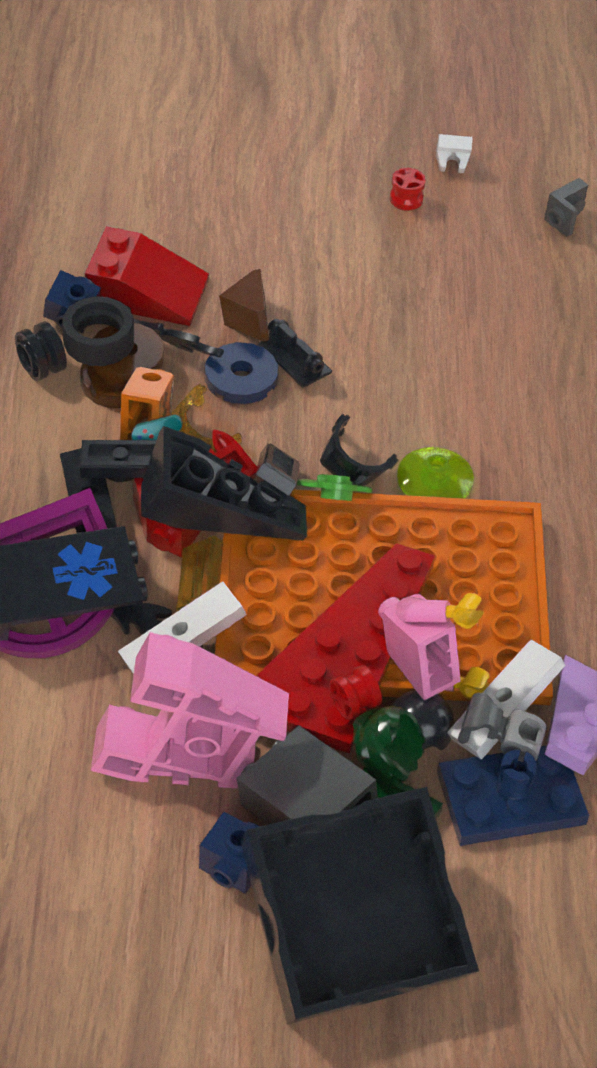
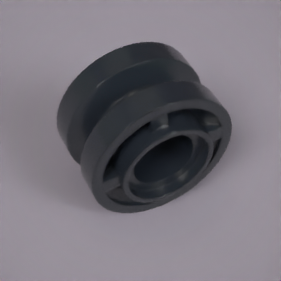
[15,321,67,381]

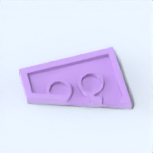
[545,655,597,775]

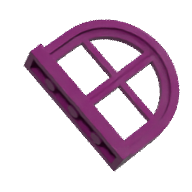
[0,488,114,658]

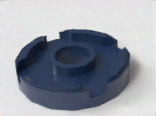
[205,342,278,404]

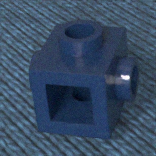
[43,270,101,334]
[199,812,259,894]

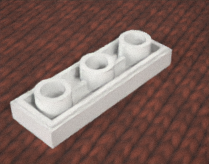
[118,582,247,674]
[448,640,566,759]

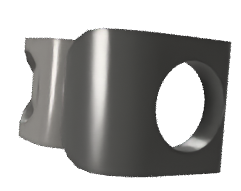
[457,693,546,762]

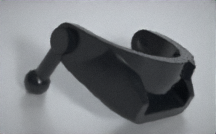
[320,414,399,486]

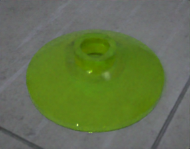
[397,447,474,499]

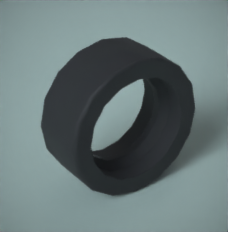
[62,297,134,366]

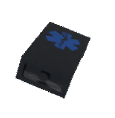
[0,526,148,641]

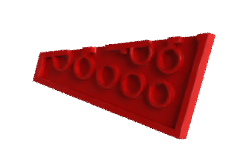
[256,543,435,754]

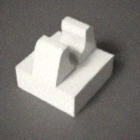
[436,134,472,173]

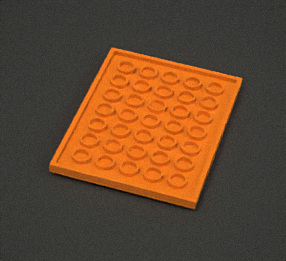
[215,489,553,706]

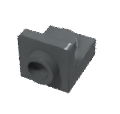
[544,178,588,237]

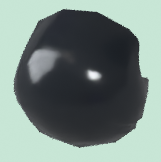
[391,690,455,750]

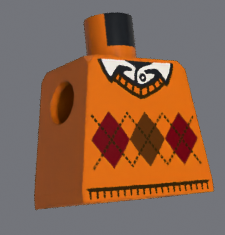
[120,367,174,440]

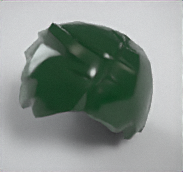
[352,706,425,785]

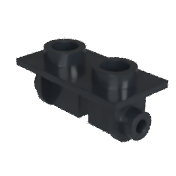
[258,318,332,388]

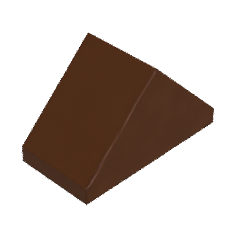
[219,269,269,341]

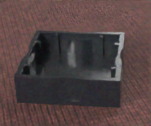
[240,787,479,1025]

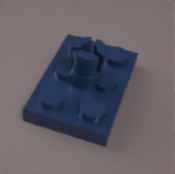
[437,746,589,846]

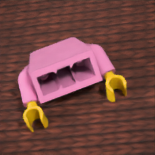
[378,593,489,700]

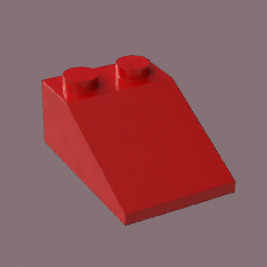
[85,226,209,326]

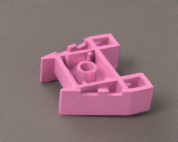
[91,632,289,788]

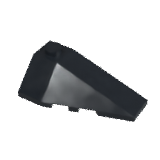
[141,426,307,541]

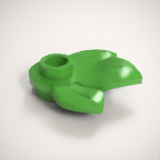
[296,474,373,501]

